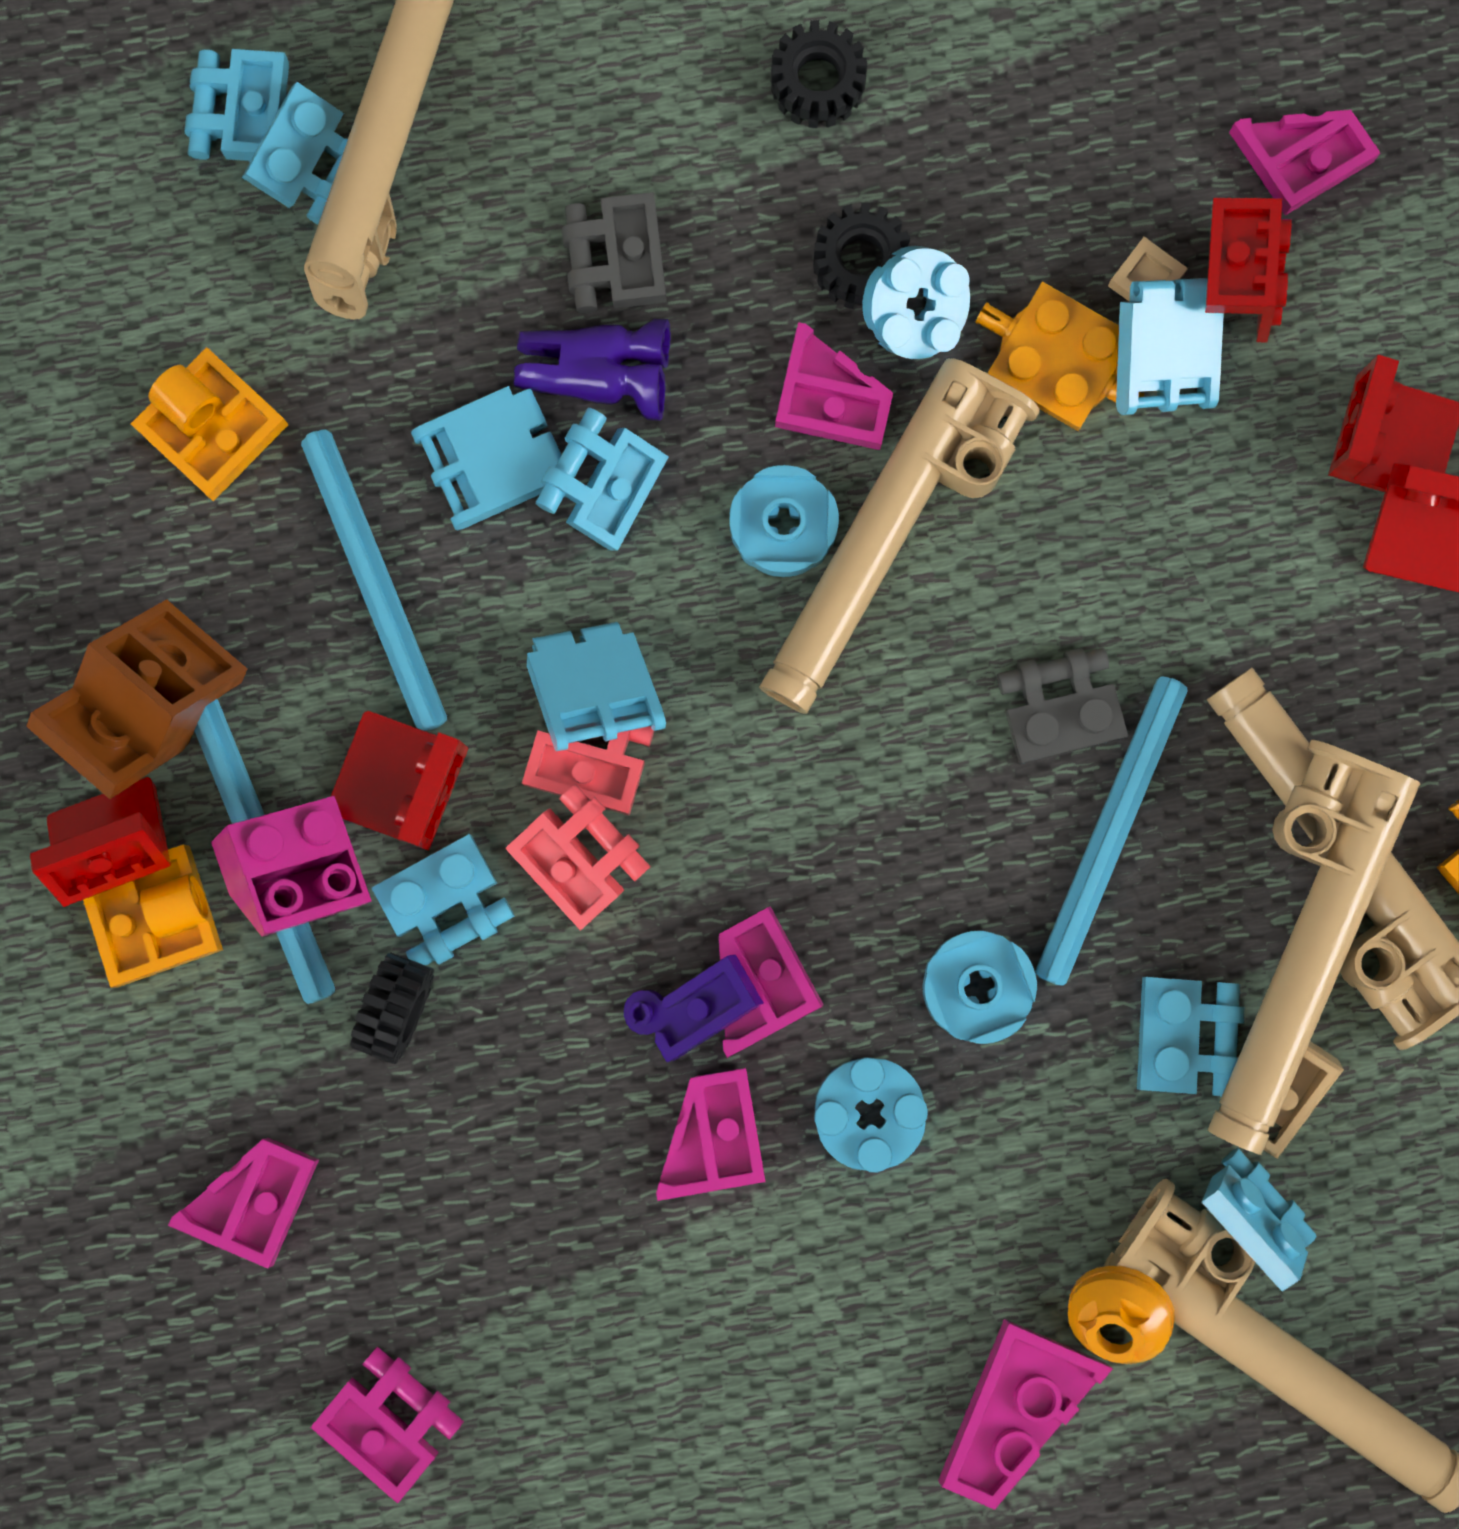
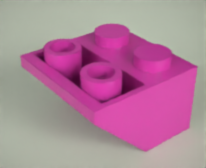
[211,796,371,937]

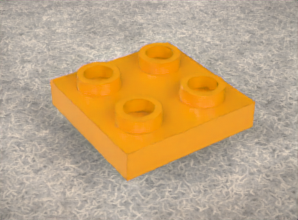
[131,347,289,501]
[83,844,223,988]

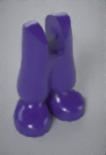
[514,318,671,421]

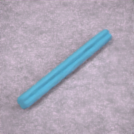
[301,429,447,731]
[1036,676,1188,986]
[195,699,335,1004]

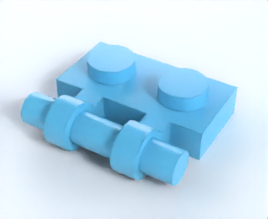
[185,49,289,161]
[242,82,348,225]
[535,408,669,551]
[372,834,515,966]
[1137,977,1245,1096]
[1202,1148,1317,1291]

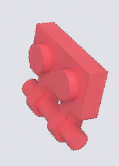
[522,726,655,816]
[505,784,651,931]

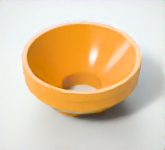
[1068,1266,1175,1364]

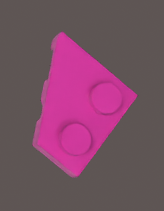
[1229,110,1380,215]
[775,322,893,450]
[719,906,824,1058]
[656,1068,766,1201]
[168,1138,319,1269]

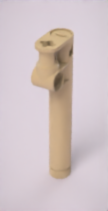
[304,0,454,319]
[759,358,1040,714]
[1207,668,1459,1050]
[1207,740,1420,1155]
[1104,1179,1459,1513]

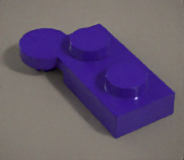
[624,954,764,1063]

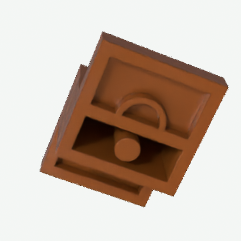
[26,599,248,799]

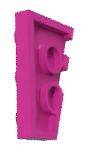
[938,1319,1113,1510]

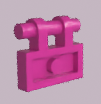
[310,1347,464,1504]

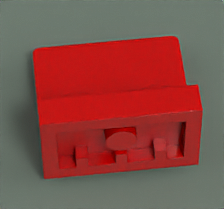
[1205,198,1292,343]
[1328,354,1459,493]
[1363,463,1459,592]
[330,711,469,851]
[30,777,171,907]

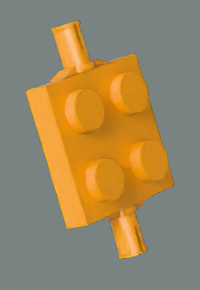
[975,281,1145,431]

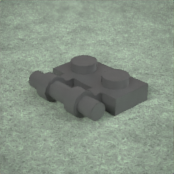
[562,192,667,314]
[997,648,1128,765]

